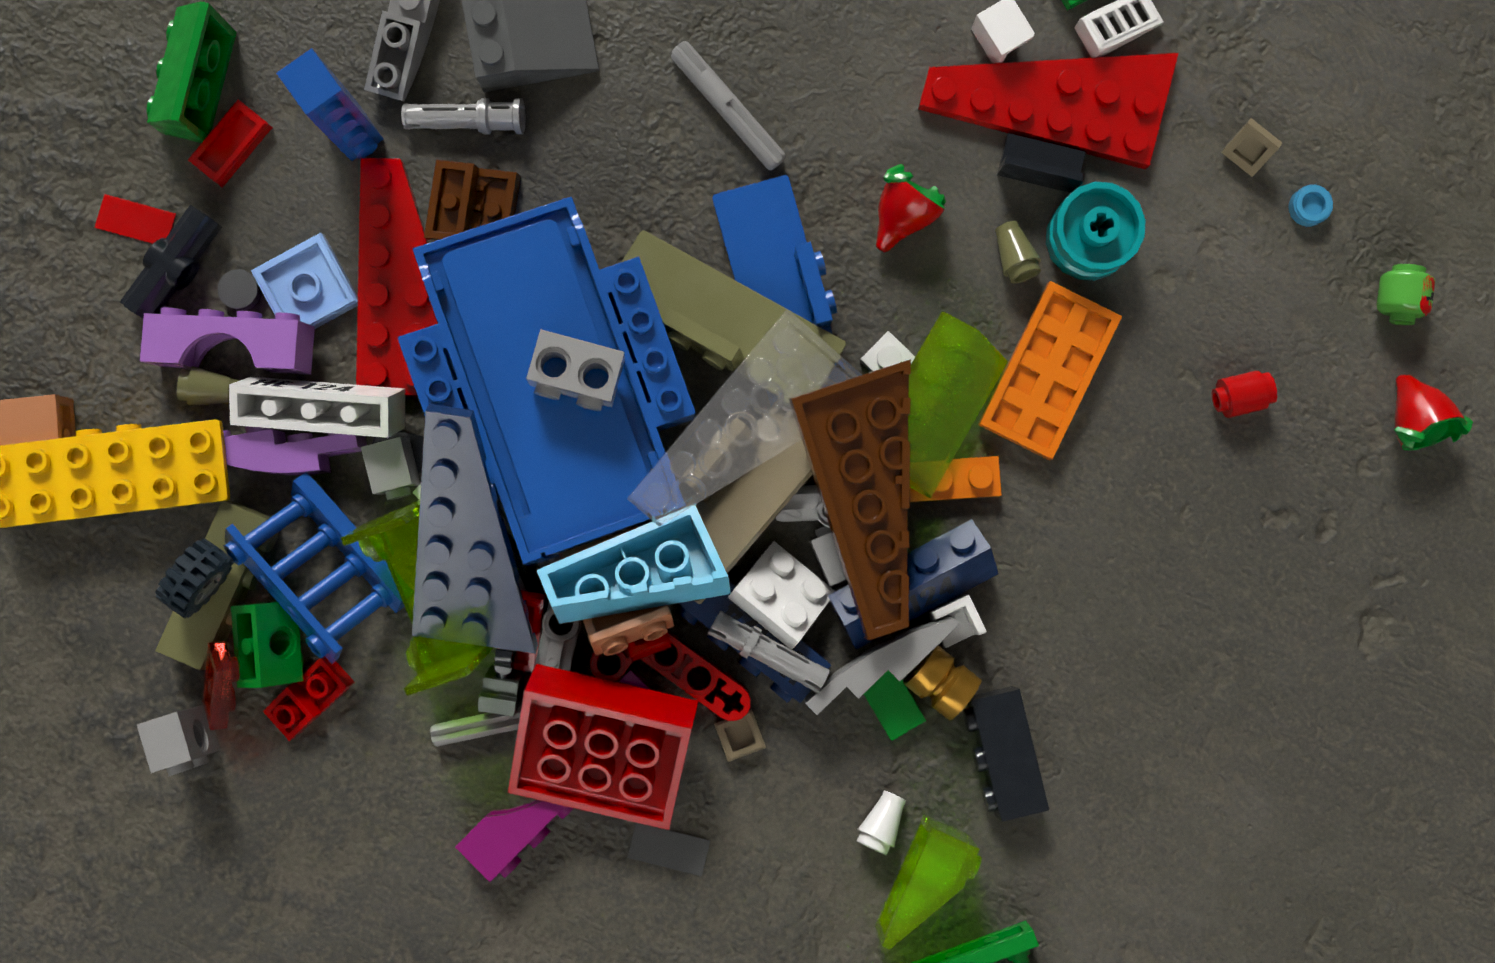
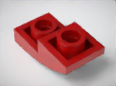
[263,656,355,741]

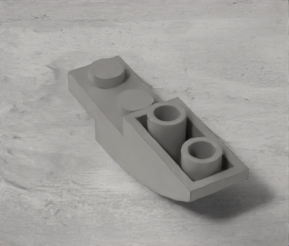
[364,0,440,101]

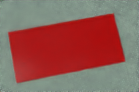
[94,194,176,244]

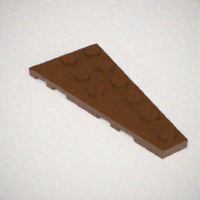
[789,359,911,640]

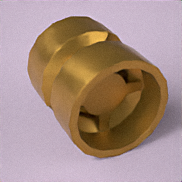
[904,645,982,721]

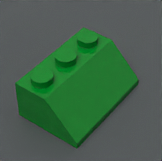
[146,1,237,143]

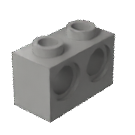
[526,329,625,411]

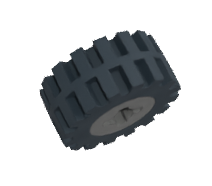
[155,538,234,618]

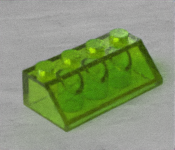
[908,311,1008,498]

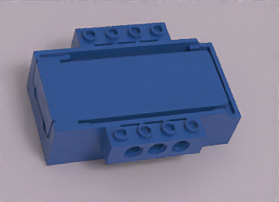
[397,196,696,568]

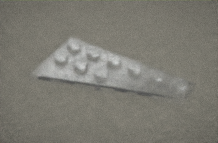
[627,309,862,526]

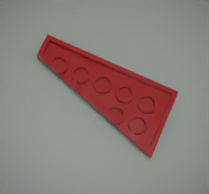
[918,53,1179,170]
[356,158,438,397]

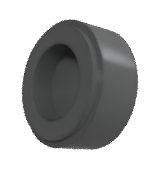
[218,269,262,311]

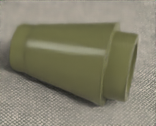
[995,221,1041,284]
[177,366,240,406]

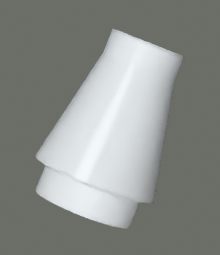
[857,790,906,855]

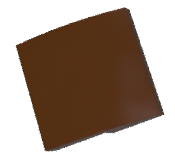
[424,160,521,241]

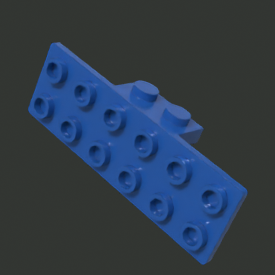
[712,175,845,408]

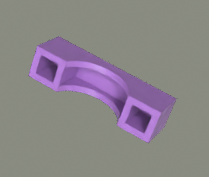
[140,307,315,374]

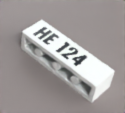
[229,377,405,438]

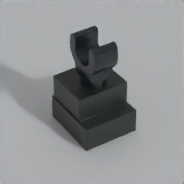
[478,648,524,717]

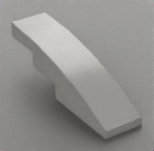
[805,615,959,715]

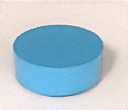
[1289,185,1333,227]

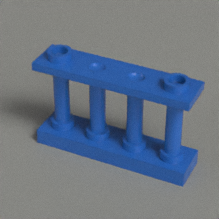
[223,472,414,664]

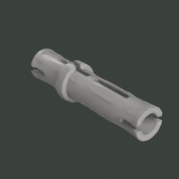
[708,610,830,693]

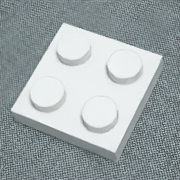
[728,541,835,650]

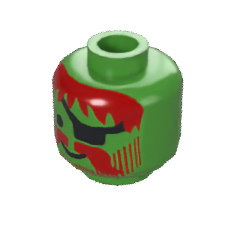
[1377,264,1435,325]

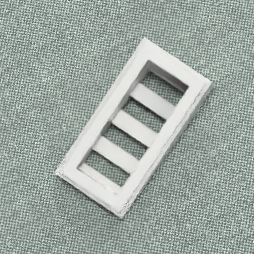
[1074,0,1164,58]

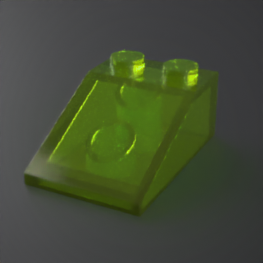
[875,815,982,950]

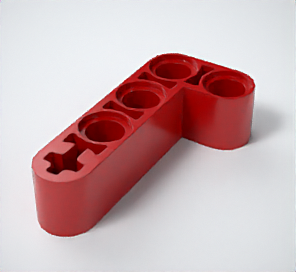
[590,630,751,721]

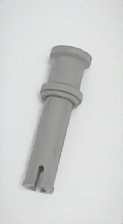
[401,98,526,135]

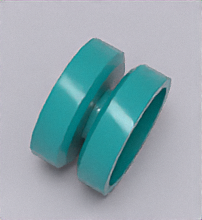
[1046,182,1146,281]

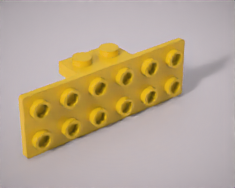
[0,419,230,528]

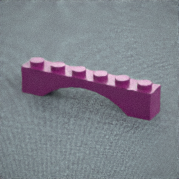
[455,667,656,882]

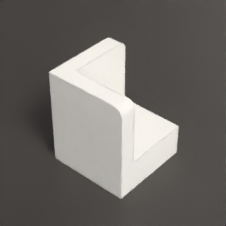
[971,0,1035,63]
[927,594,987,648]

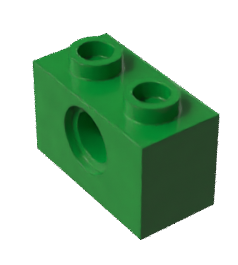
[231,601,304,688]

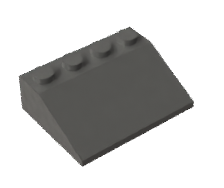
[462,0,599,93]

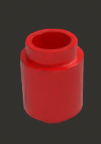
[1211,370,1277,418]

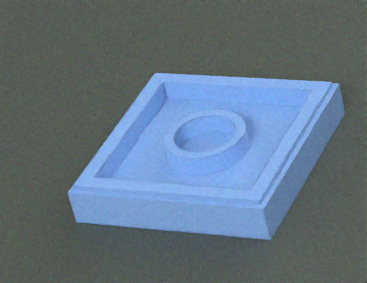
[251,233,358,329]

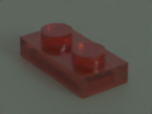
[202,641,239,731]

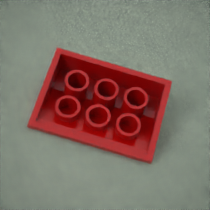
[508,664,698,830]

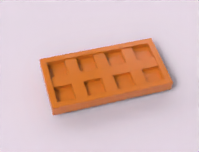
[978,281,1122,460]

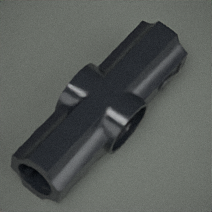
[120,205,222,318]

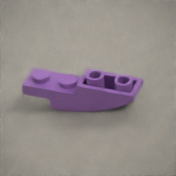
[223,426,367,475]

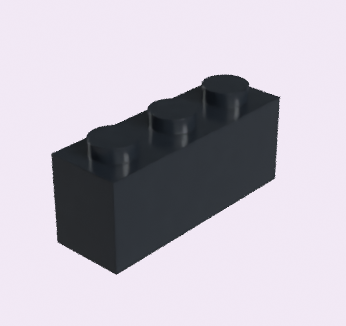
[962,686,1049,822]

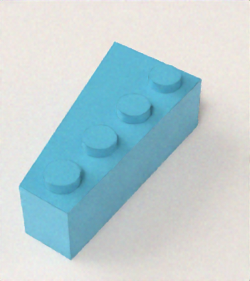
[537,504,731,624]

